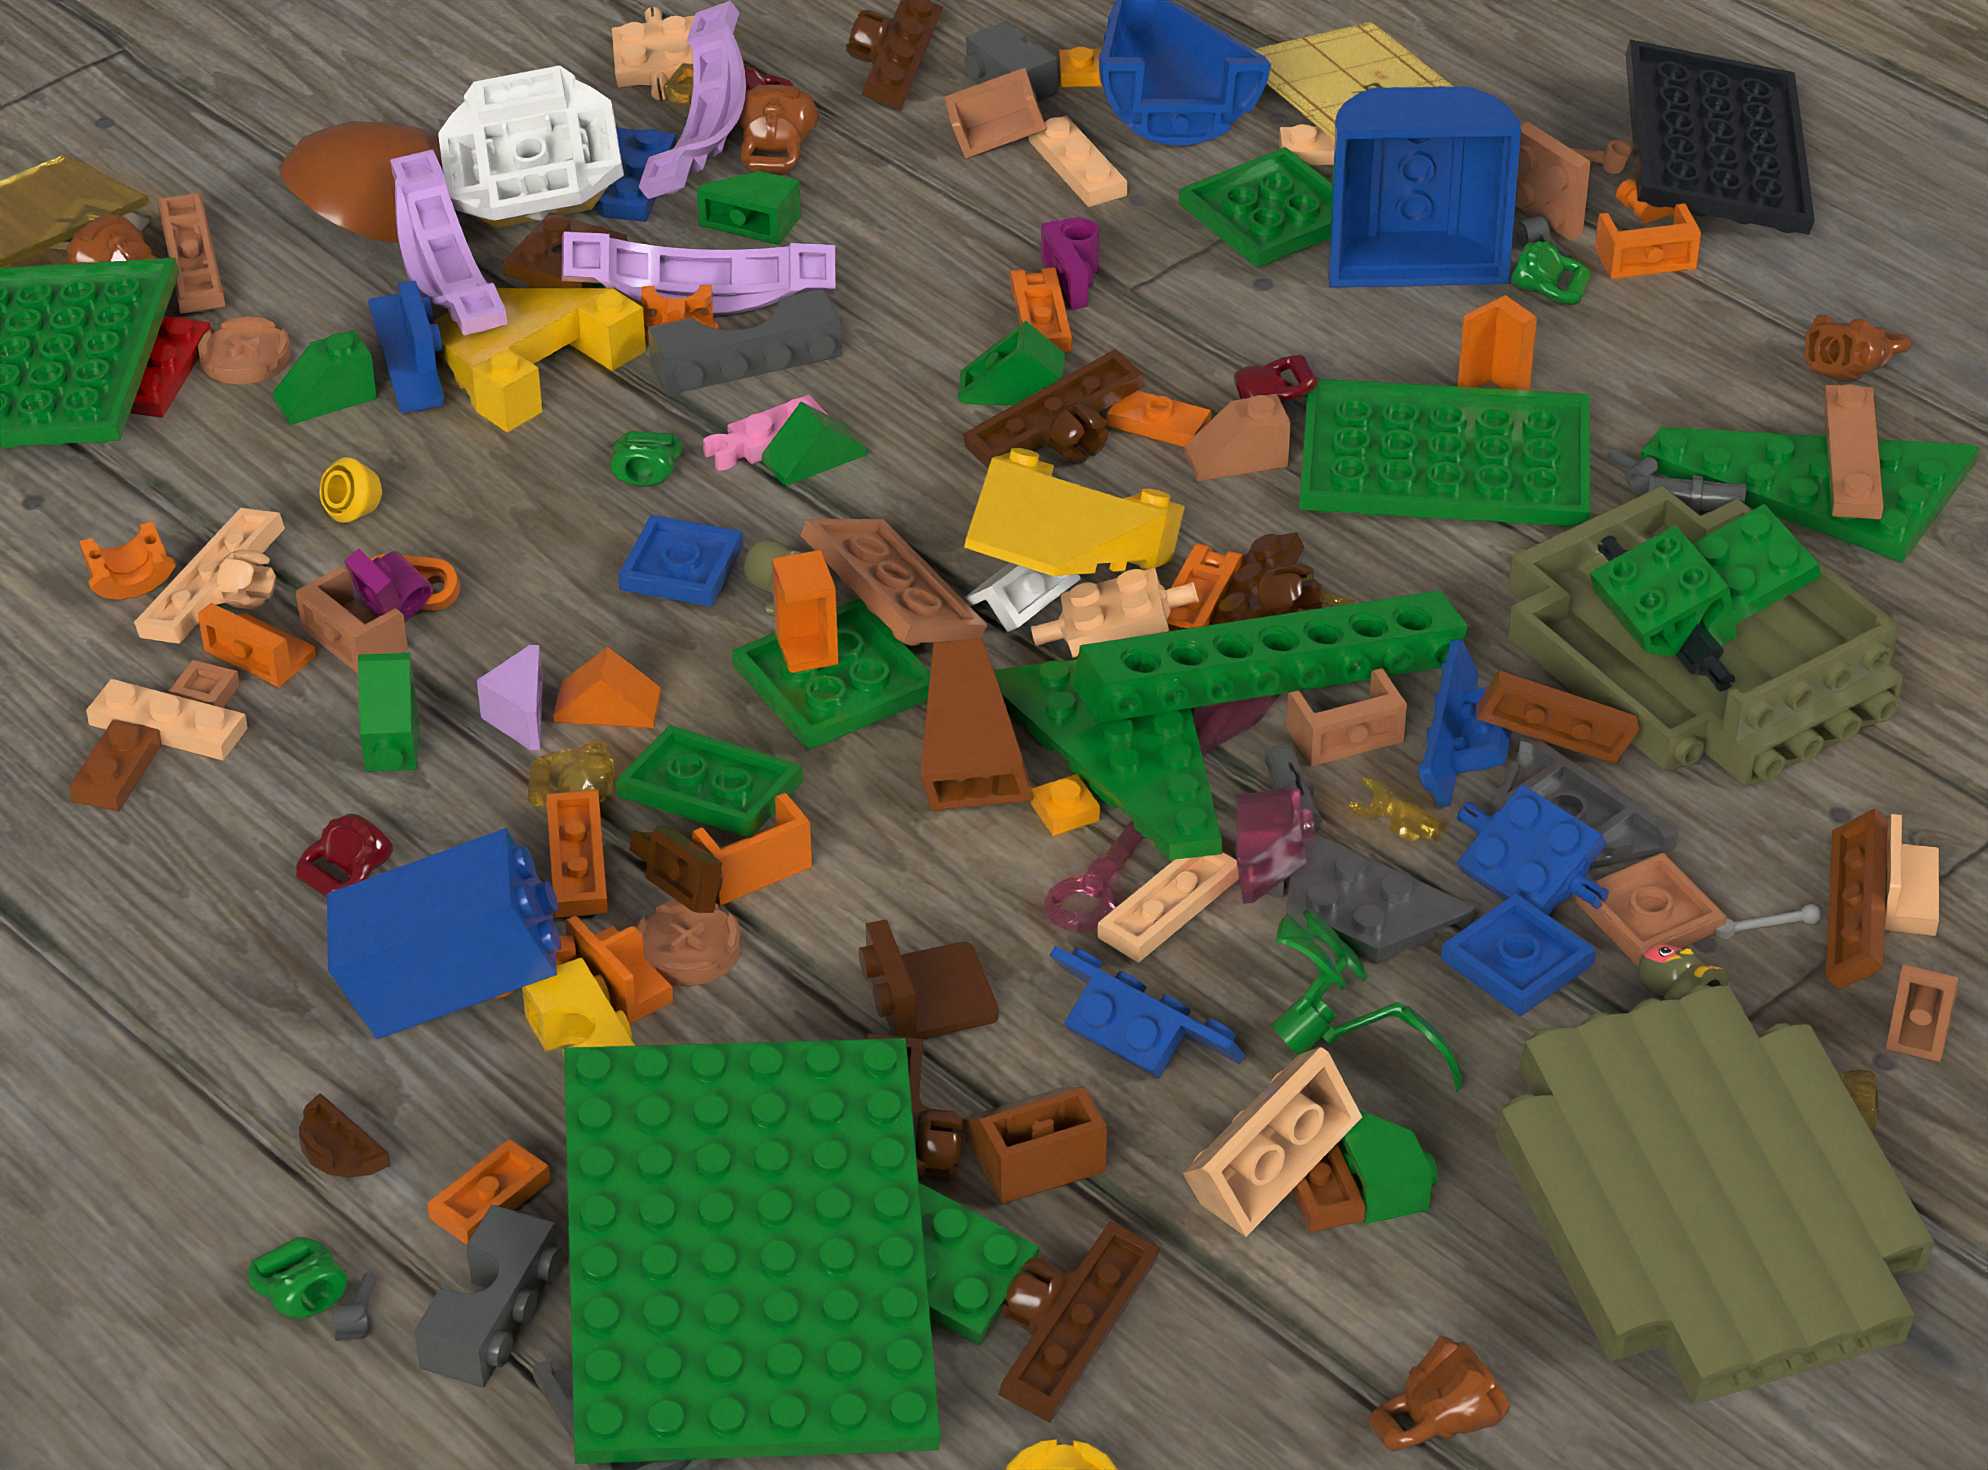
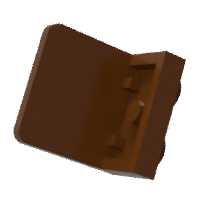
[859,919,999,1039]

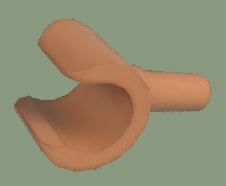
[1570,140,1631,174]

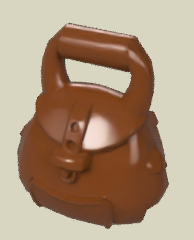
[737,84,819,175]
[66,213,159,264]
[1803,314,1912,381]
[1368,1336,1511,1451]

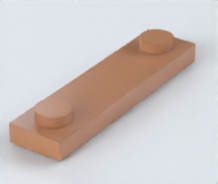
[157,193,226,314]
[1823,384,1883,519]

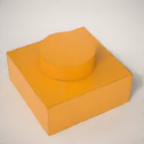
[1059,47,1102,87]
[1031,774,1100,836]

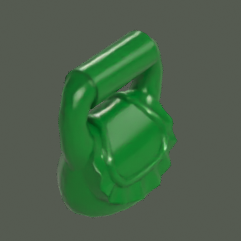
[1511,241,1592,305]
[609,431,683,487]
[247,1236,348,1320]

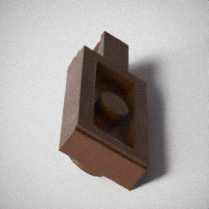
[629,826,723,913]

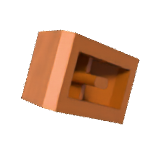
[553,647,661,728]

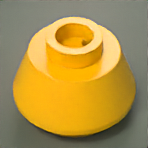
[320,457,382,523]

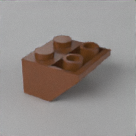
[960,1087,1107,1205]

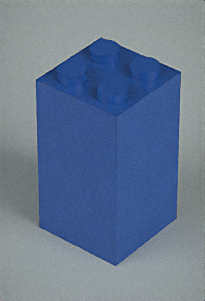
[327,828,561,1039]

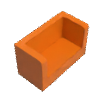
[1595,203,1701,279]
[772,550,838,673]
[692,793,812,906]

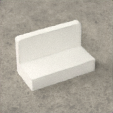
[963,563,1081,632]

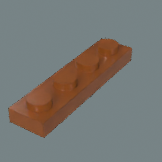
[1826,808,1888,990]

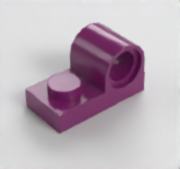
[1041,217,1100,310]
[344,549,433,623]

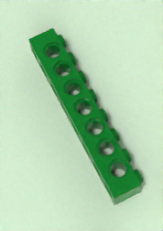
[1073,590,1468,723]

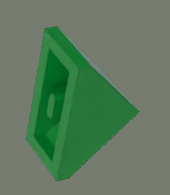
[762,401,867,486]

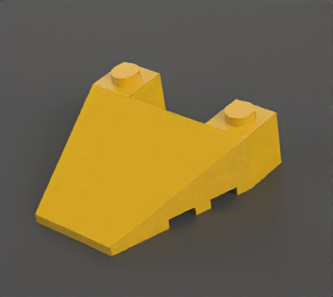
[434,288,646,433]
[964,448,1185,576]

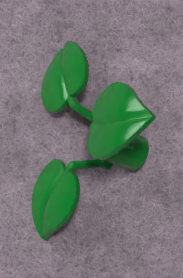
[1271,909,1463,1093]

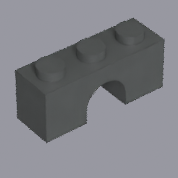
[414,1204,563,1388]

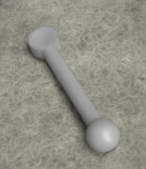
[1715,903,1822,939]

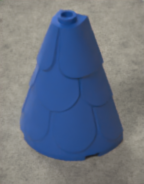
[1099,0,1271,146]

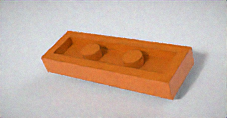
[546,790,608,918]

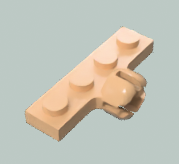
[134,508,285,644]

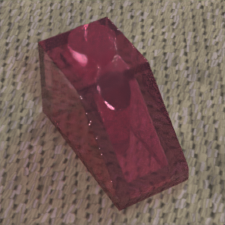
[1237,789,1315,904]

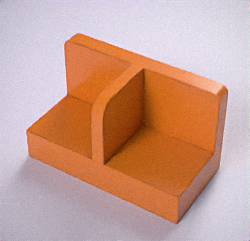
[565,915,674,1025]

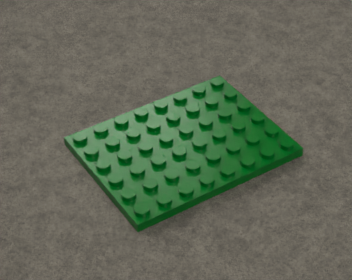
[564,1038,941,1464]

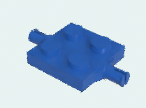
[1457,784,1609,916]

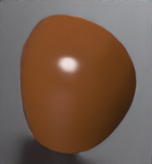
[279,121,456,243]

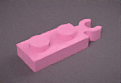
[703,395,828,471]

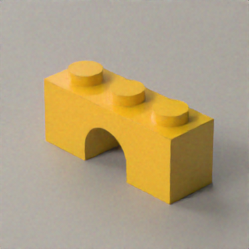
[522,957,635,1057]

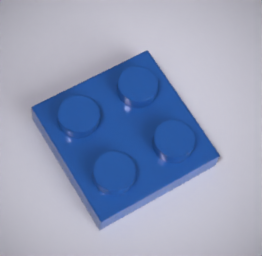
[618,515,743,607]
[1441,893,1596,1017]

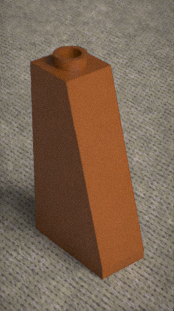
[920,637,1033,811]

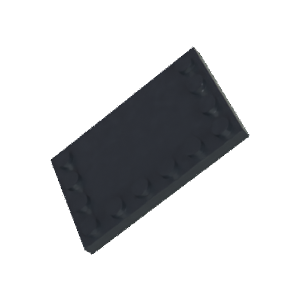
[1625,39,1815,235]

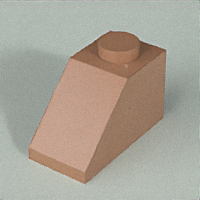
[1184,394,1291,481]
[1886,964,1960,1062]

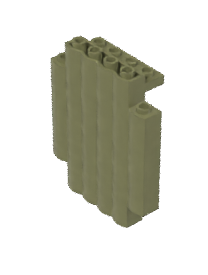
[1508,486,1903,786]
[1495,985,1935,1405]

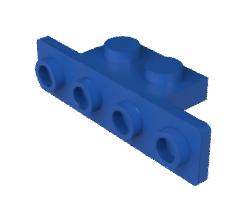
[368,280,445,412]
[1419,639,1512,808]
[1049,946,1245,1079]

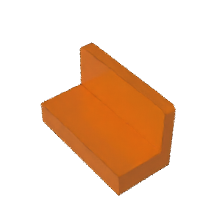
[1457,295,1537,391]
[198,603,316,687]

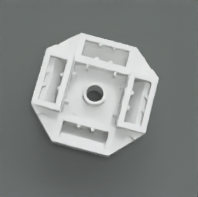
[438,65,624,228]

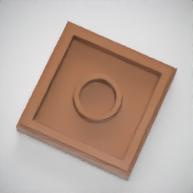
[1575,852,1727,967]

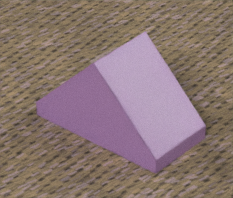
[477,645,543,750]

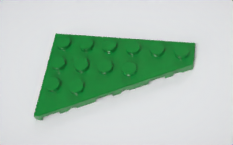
[1640,427,1979,563]
[994,659,1222,861]

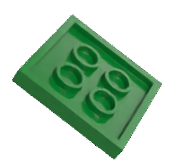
[1179,147,1333,268]
[732,598,930,750]

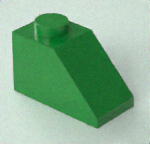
[697,171,801,245]
[957,320,1065,406]
[272,330,377,425]
[358,653,420,772]
[1337,1110,1438,1225]

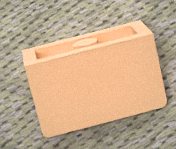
[1884,814,1939,936]

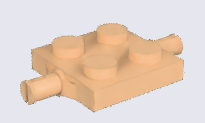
[612,7,694,101]
[1031,568,1199,658]

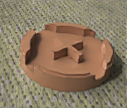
[198,316,291,385]
[637,900,742,987]

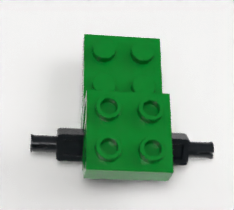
[1590,504,1821,692]

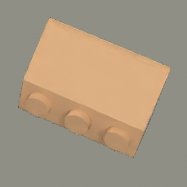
[1183,1047,1362,1237]

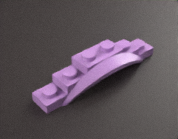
[639,0,746,199]
[390,149,508,336]
[562,232,835,316]

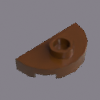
[299,1093,391,1178]

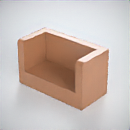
[944,67,1046,159]
[296,566,408,674]
[1286,668,1407,767]

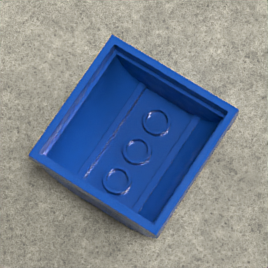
[1328,86,1521,287]

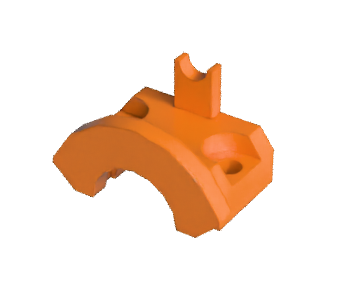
[641,285,720,343]
[79,521,176,600]

